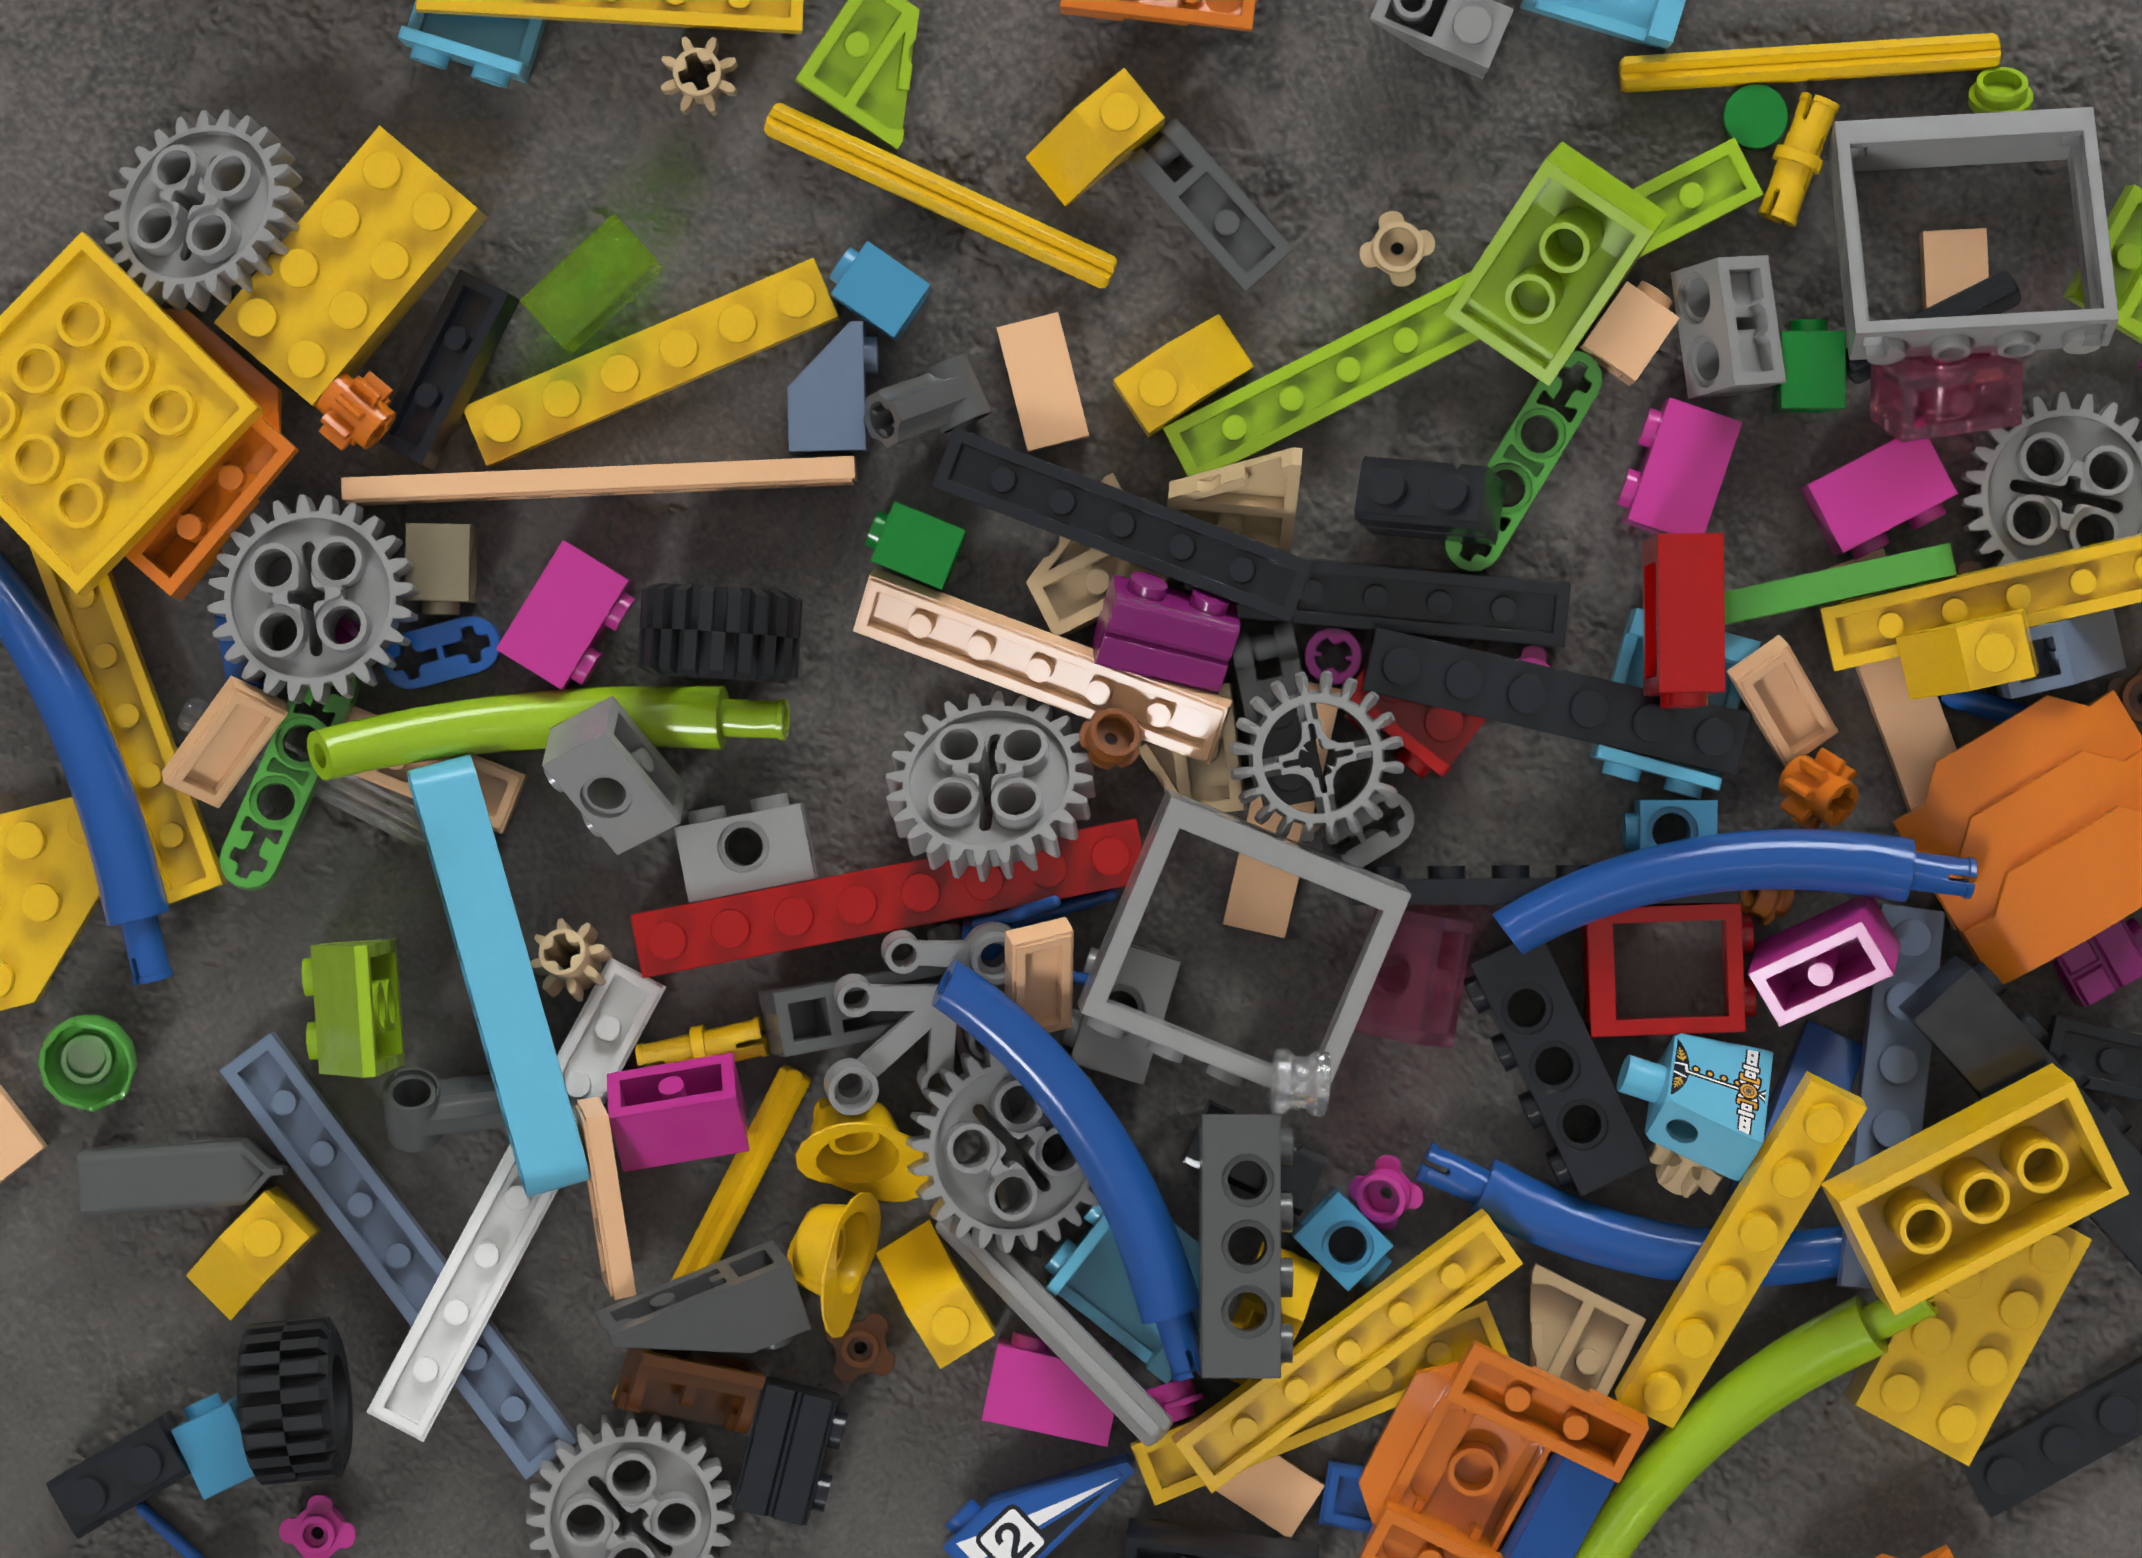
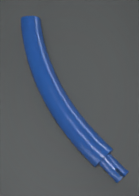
[0,550,174,985]
[1492,829,1977,955]
[932,959,1200,1382]
[1415,1142,1843,1286]

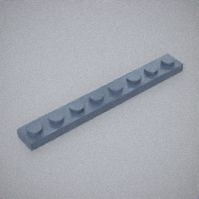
[220,1031,578,1479]

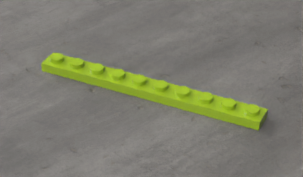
[1163,137,1764,477]

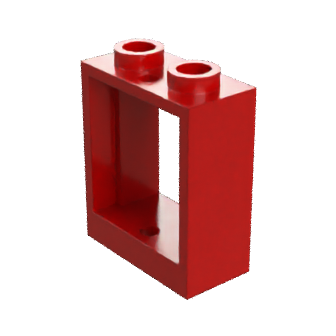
[1642,533,1725,708]
[1581,903,1756,1037]

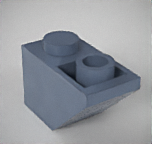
[787,321,879,456]
[1996,609,2126,699]

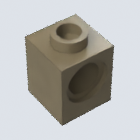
[404,523,479,615]

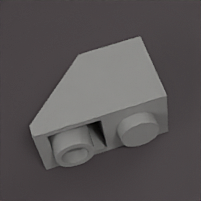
[1369,0,1514,79]

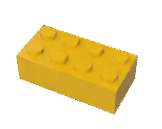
[214,125,488,407]
[1821,1063,2129,1316]
[1844,1226,2092,1466]

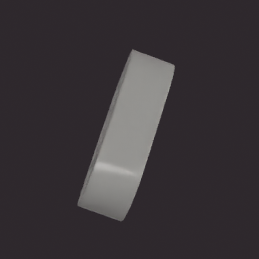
[1298,792,1414,868]

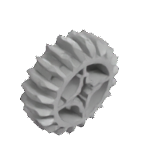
[1229,671,1404,845]

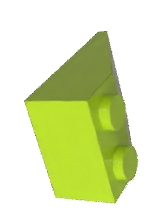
[1444,142,1668,386]
[302,938,405,1078]

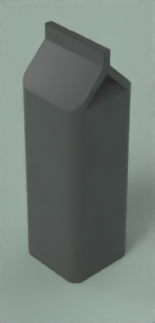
[77,1137,292,1216]

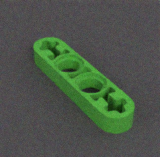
[1443,350,1602,572]
[1724,543,1957,626]
[219,677,360,891]

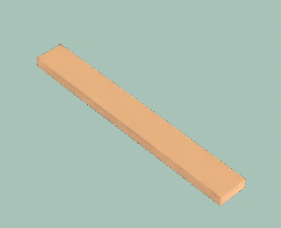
[341,456,859,506]

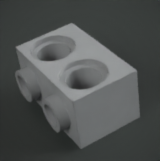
[1670,255,1786,399]

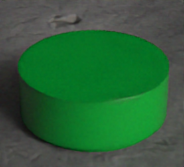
[1721,84,1788,151]

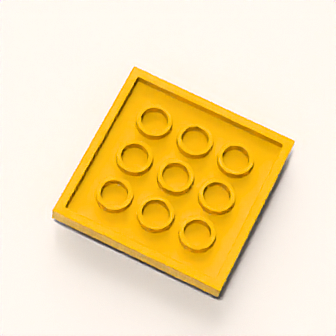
[0,232,265,597]

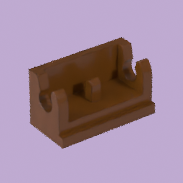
[613,1348,766,1434]

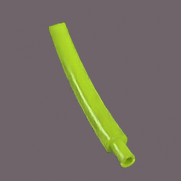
[307,685,790,781]
[1574,1295,1939,1558]

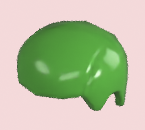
[38,1014,138,1112]

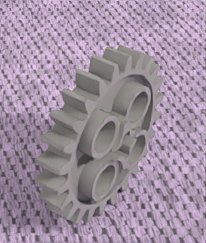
[104,110,304,312]
[1959,392,2142,567]
[207,494,419,705]
[886,691,1096,882]
[906,1048,1099,1253]
[526,1411,735,1558]

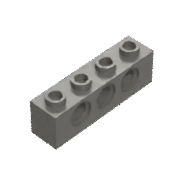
[1199,1114,1293,1378]

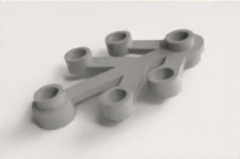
[824,922,1013,1115]

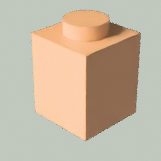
[1577,281,1680,386]

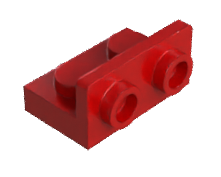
[1343,667,1487,780]

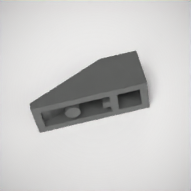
[758,966,948,1057]
[595,1240,812,1353]

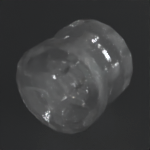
[1270,1048,1331,1117]

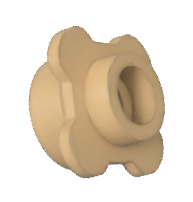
[1359,211,1435,287]

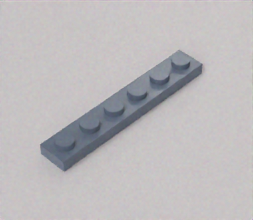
[1837,904,1945,1291]

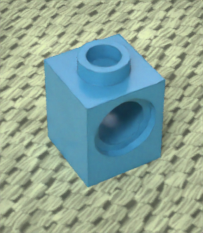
[829,241,933,343]
[1622,800,1718,851]
[1292,1186,1393,1291]
[171,1392,255,1500]

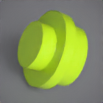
[1968,67,2034,113]

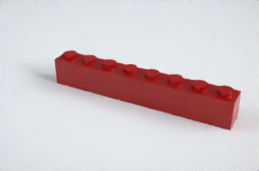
[630,818,1142,978]

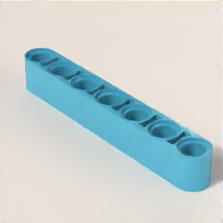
[407,754,590,1198]

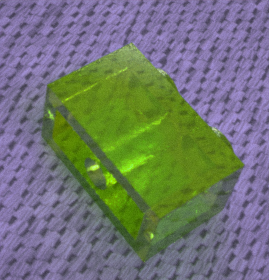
[519,214,665,354]

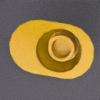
[795,1097,928,1202]
[787,1192,881,1338]

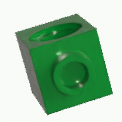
[1772,319,1846,413]
[865,501,968,592]

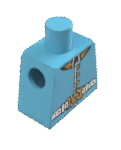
[1616,1033,1774,1182]

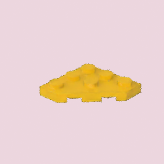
[0,797,100,1011]

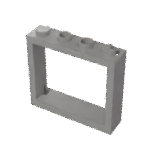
[1828,107,2119,365]
[1077,789,1412,1111]

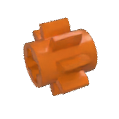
[316,371,396,451]
[1778,748,1859,829]

